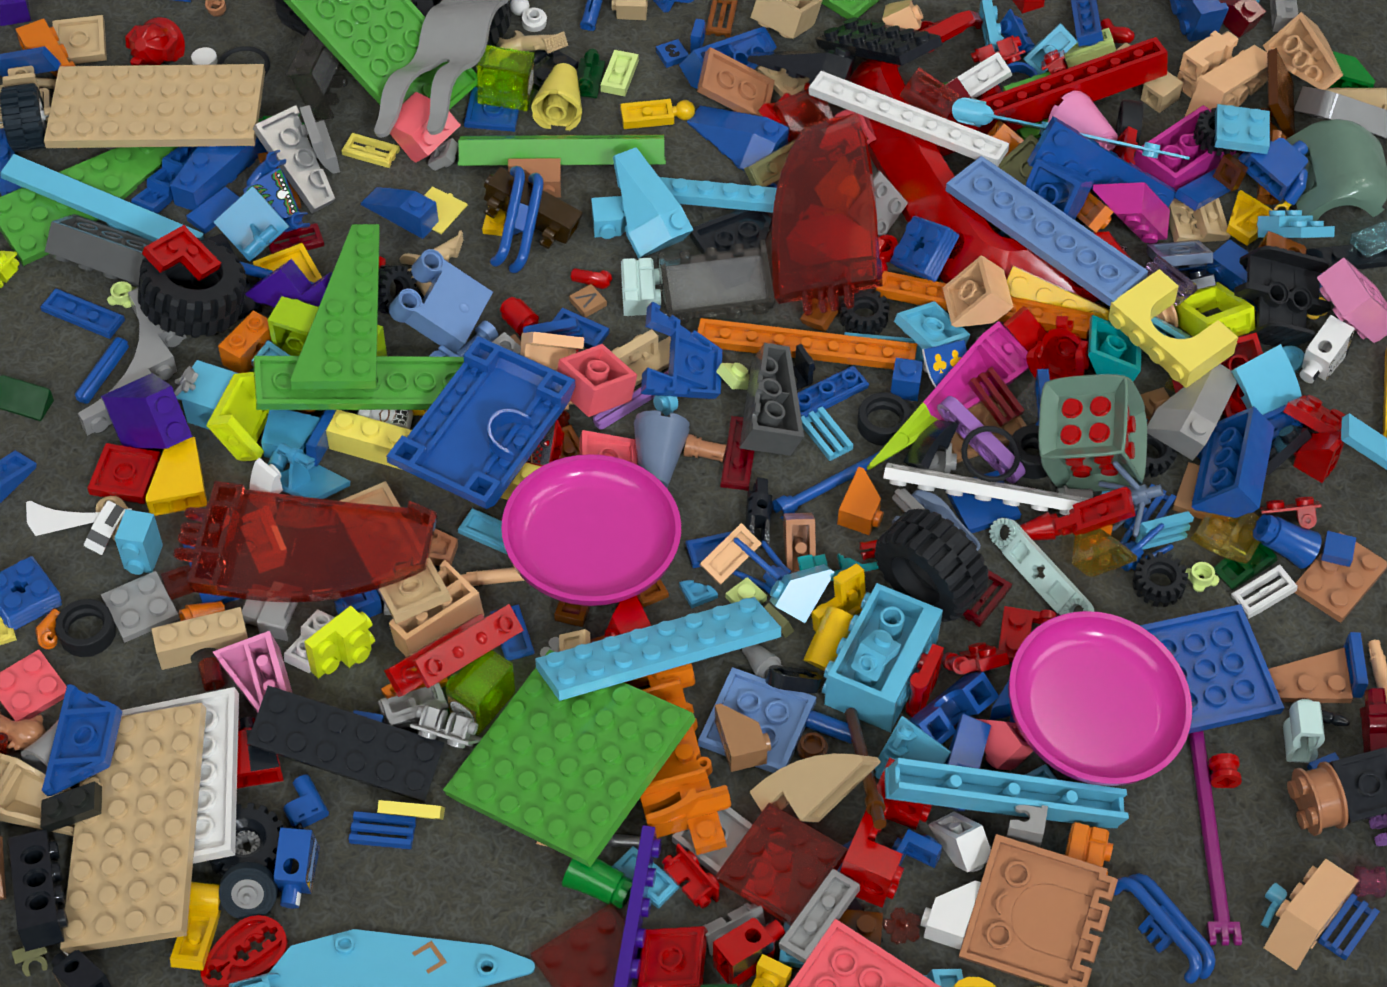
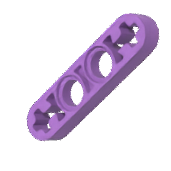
[937,396,1025,484]

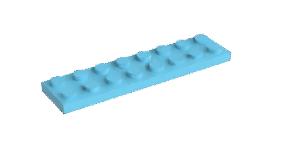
[535,597,781,701]

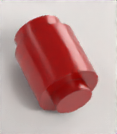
[500,297,539,336]

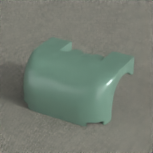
[1286,119,1387,221]

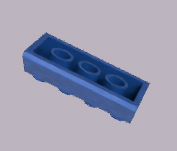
[1191,406,1275,518]

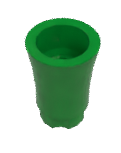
[562,858,633,909]

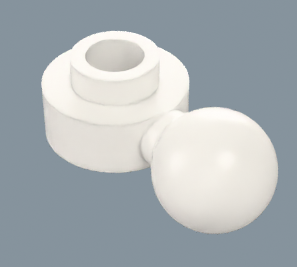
[510,0,547,32]

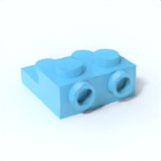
[1257,210,1335,238]
[894,301,970,349]

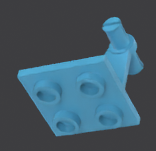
[214,186,290,262]
[277,443,350,505]

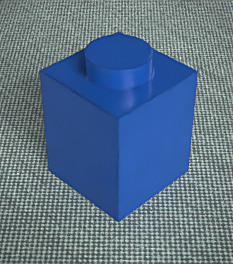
[891,358,923,402]

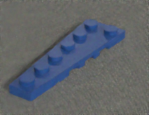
[1027,116,1176,208]

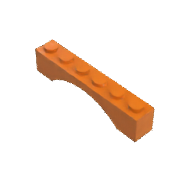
[16,18,79,149]

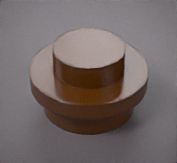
[797,732,828,759]

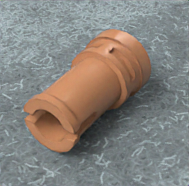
[684,434,727,462]

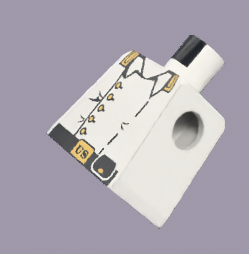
[1300,315,1355,383]

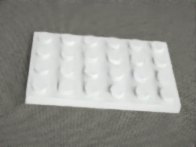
[121,687,239,864]

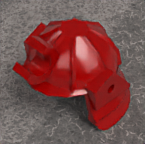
[125,17,185,66]
[1026,316,1090,380]

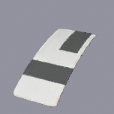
[84,501,126,555]

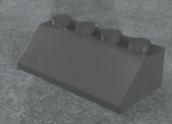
[45,214,153,288]

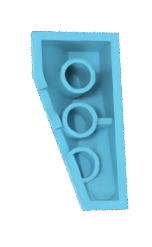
[613,147,693,259]

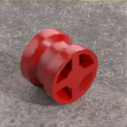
[1208,753,1242,788]

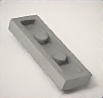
[779,869,860,963]

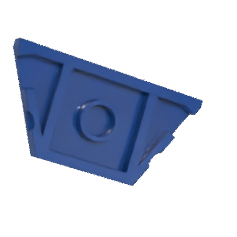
[42,684,122,796]

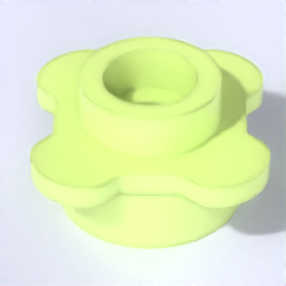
[107,281,136,308]
[1185,562,1219,592]

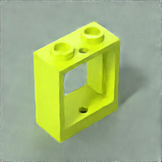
[1173,282,1255,337]

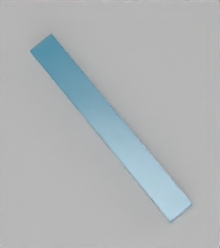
[0,154,204,242]

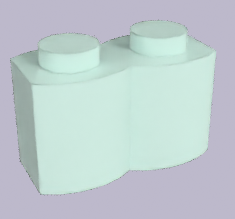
[1283,699,1325,763]

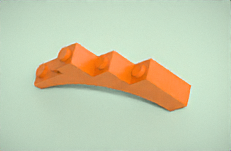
[987,120,1113,233]

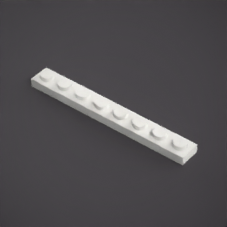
[809,71,1009,167]
[884,463,1090,515]

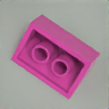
[1093,182,1170,243]

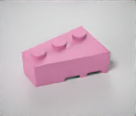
[213,631,293,713]

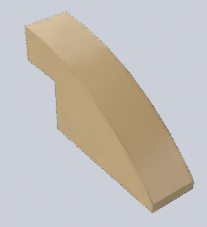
[750,753,881,822]

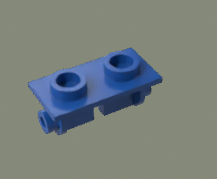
[1000,9,1035,55]

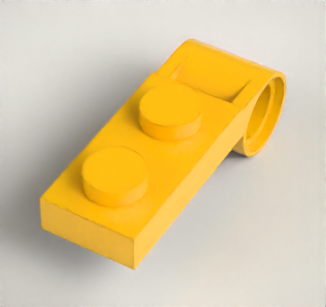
[170,882,221,970]

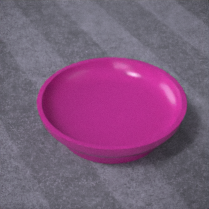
[501,454,681,606]
[1008,611,1192,786]

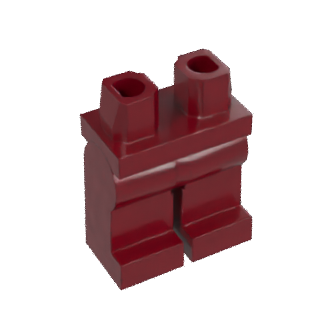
[1359,688,1387,753]

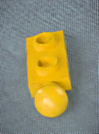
[620,99,695,129]

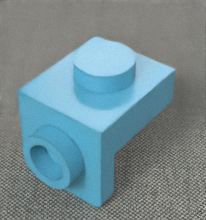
[851,631,901,681]

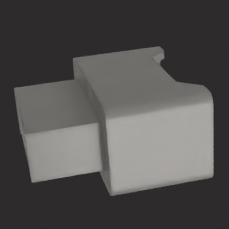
[242,582,305,641]

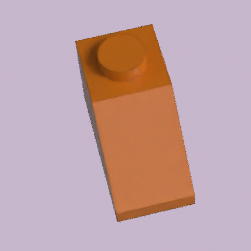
[837,467,884,535]

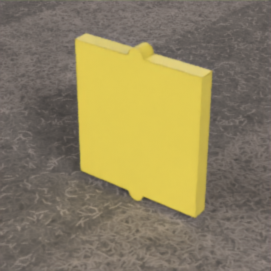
[424,186,468,234]

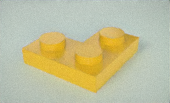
[812,563,866,632]

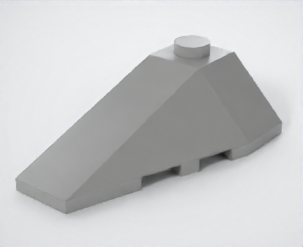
[1147,364,1237,461]

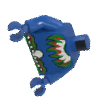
[243,150,310,232]

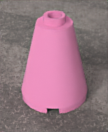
[1048,91,1118,151]

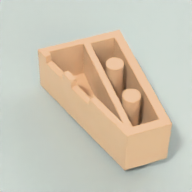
[389,560,484,657]
[1264,859,1359,970]

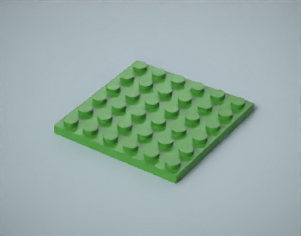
[443,650,696,867]

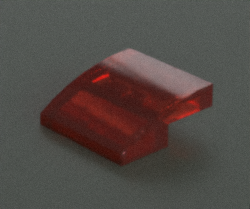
[773,88,834,142]

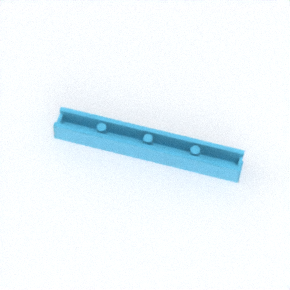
[884,758,1129,828]

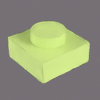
[716,363,750,390]
[725,577,767,604]

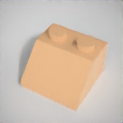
[942,255,1014,327]

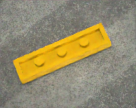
[1006,266,1110,321]

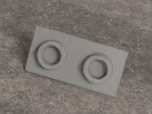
[703,903,766,956]

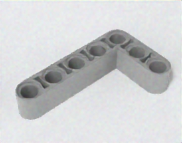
[1294,86,1387,139]

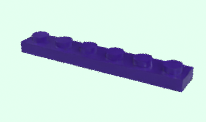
[614,825,661,987]

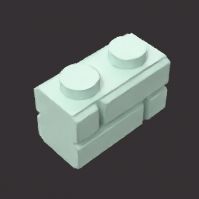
[621,258,661,316]

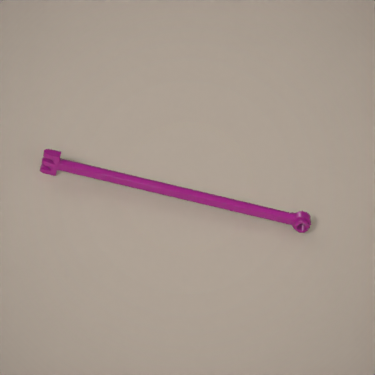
[1189,730,1242,946]

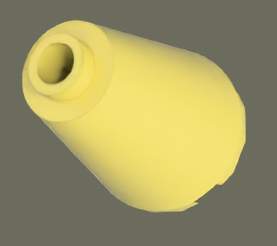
[531,63,582,131]

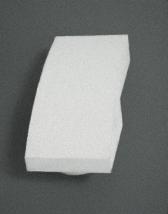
[249,458,283,516]
[284,609,335,673]

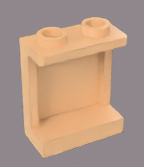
[520,332,584,410]

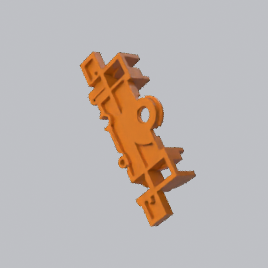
[624,663,731,855]

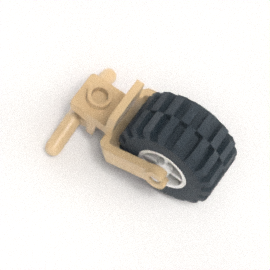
[0,66,56,152]

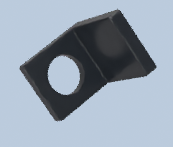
[793,344,815,390]

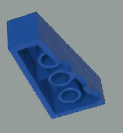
[170,136,267,211]

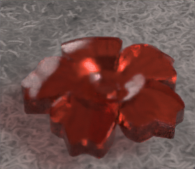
[882,908,921,945]

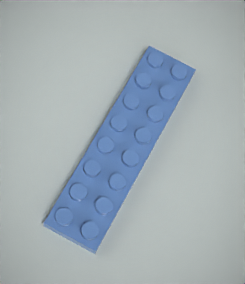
[945,156,1148,306]

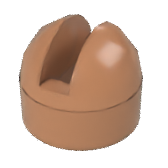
[205,0,226,17]

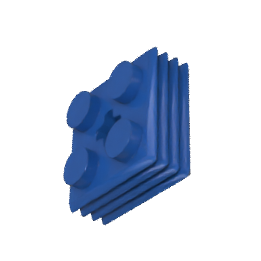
[890,216,959,282]
[0,556,62,630]

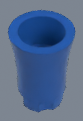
[1253,514,1322,569]

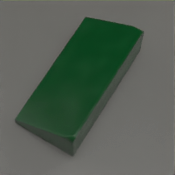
[0,375,54,421]

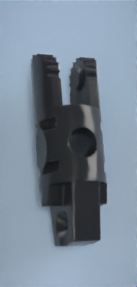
[745,477,772,544]

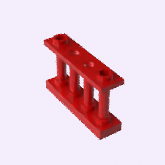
[384,604,524,697]

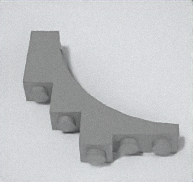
[78,288,186,436]

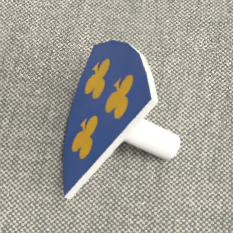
[922,340,967,388]

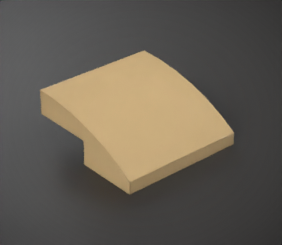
[1169,198,1231,242]

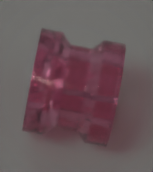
[1353,866,1387,898]

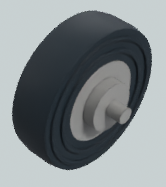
[219,862,278,919]

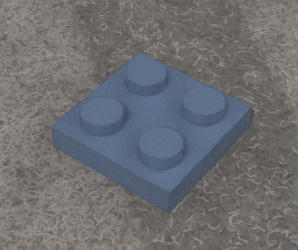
[1147,240,1213,270]

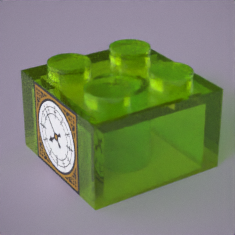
[477,45,534,111]
[446,650,515,735]

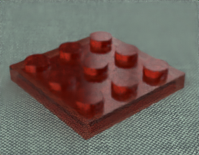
[715,803,848,926]

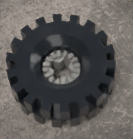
[209,803,283,879]

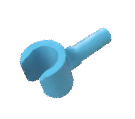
[1261,883,1287,928]

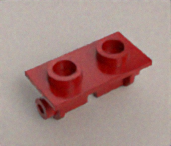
[971,35,1026,64]
[1041,49,1066,74]
[662,844,720,909]

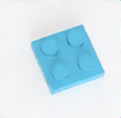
[1215,104,1270,154]

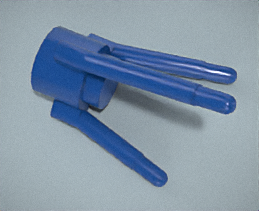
[1113,507,1174,571]
[732,538,792,594]

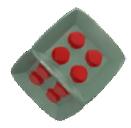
[1038,374,1147,492]

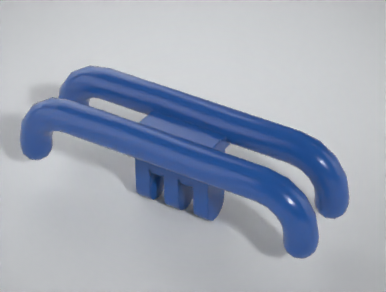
[490,166,544,273]
[1114,873,1215,984]

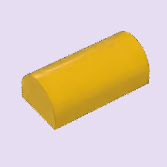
[803,606,853,671]

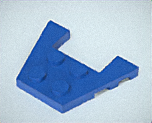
[641,302,723,399]

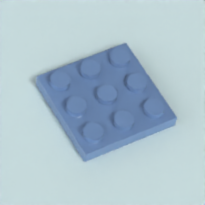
[698,667,816,773]

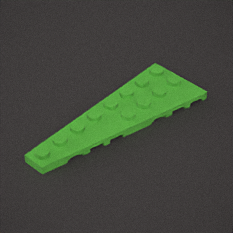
[291,224,380,390]

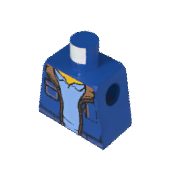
[274,828,320,909]

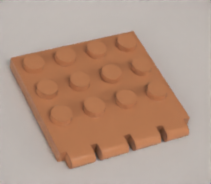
[959,834,1118,987]

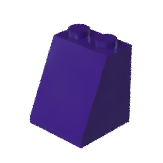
[101,373,193,449]

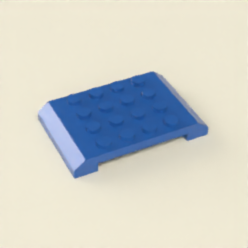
[386,336,575,509]

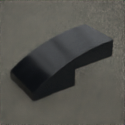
[903,420,959,469]

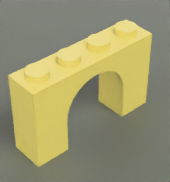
[1108,269,1238,388]

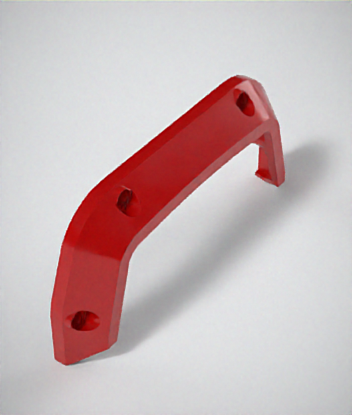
[849,10,1131,302]

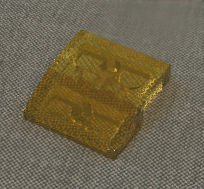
[1190,512,1260,564]

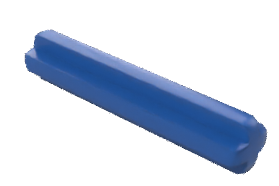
[75,337,129,404]

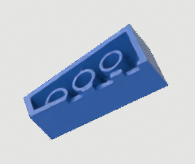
[1170,0,1229,42]

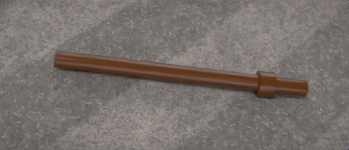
[845,708,886,829]

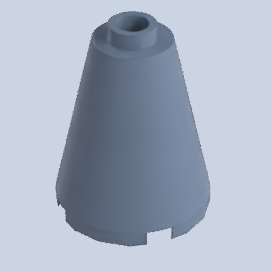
[634,410,690,488]

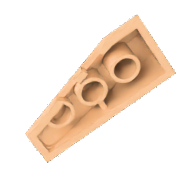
[1263,12,1343,90]

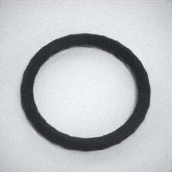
[217,46,270,75]
[961,426,1021,482]

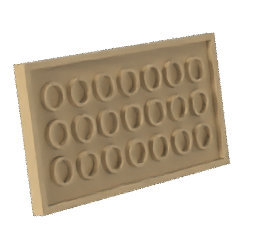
[44,64,265,148]
[60,703,206,954]

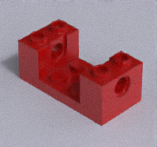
[840,757,933,908]

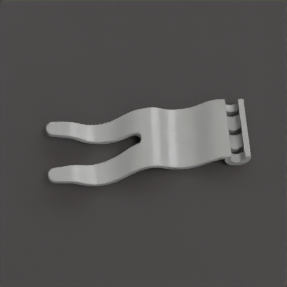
[374,0,509,138]

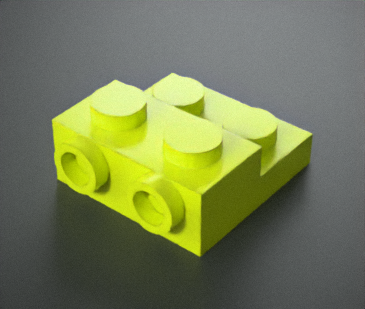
[304,605,375,679]

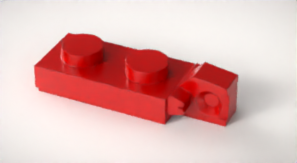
[1054,486,1136,536]

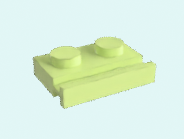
[1065,28,1116,68]

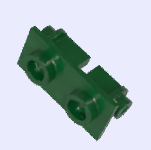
[577,49,606,98]

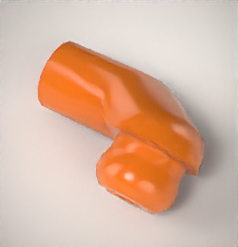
[35,609,60,649]

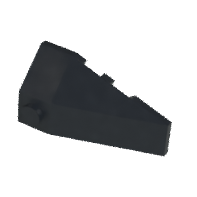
[747,47,856,84]

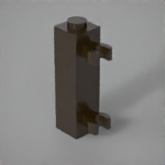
[483,167,583,249]

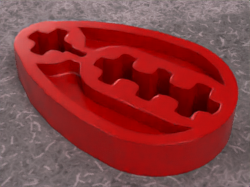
[201,915,288,987]

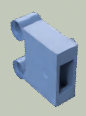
[389,249,493,354]

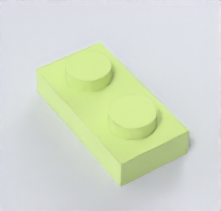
[601,50,639,96]

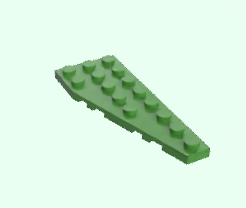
[0,147,178,266]

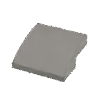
[300,105,340,174]

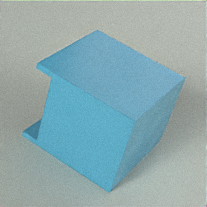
[176,360,237,430]

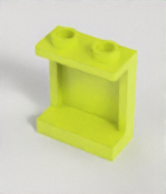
[206,372,269,461]

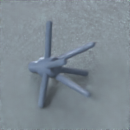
[1098,461,1164,537]

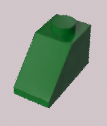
[1329,51,1375,88]

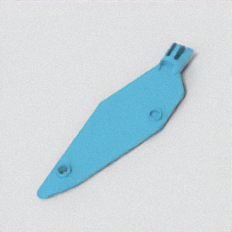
[952,98,1190,160]
[228,929,535,987]

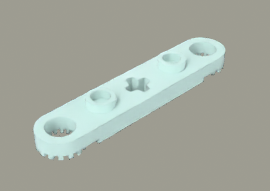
[989,518,1094,615]

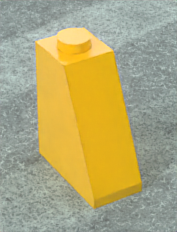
[146,437,208,516]

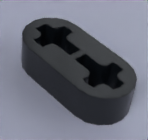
[765,665,822,693]

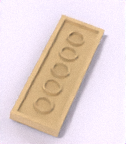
[333,481,451,624]

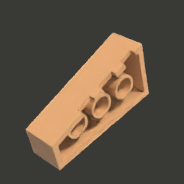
[1185,45,1268,117]

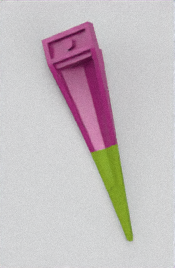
[867,321,1028,470]

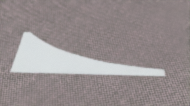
[26,501,132,536]

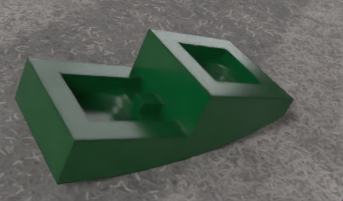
[1213,539,1278,590]

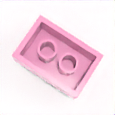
[1317,258,1387,343]

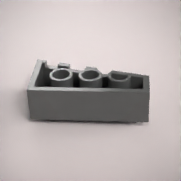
[739,343,804,456]

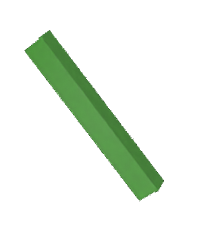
[458,135,666,166]

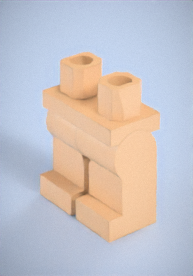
[1177,31,1238,98]

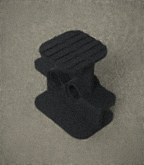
[1234,246,1331,347]

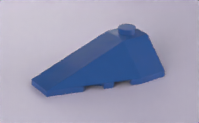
[679,27,777,88]
[687,106,789,171]
[1026,158,1095,220]

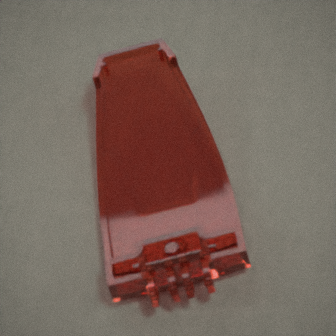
[772,113,883,316]
[173,481,437,602]

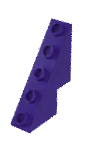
[245,258,332,307]

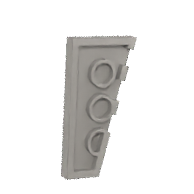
[253,105,335,213]

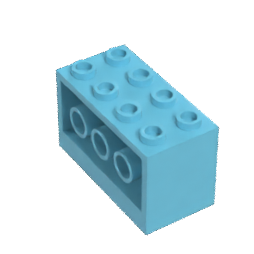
[822,583,943,733]

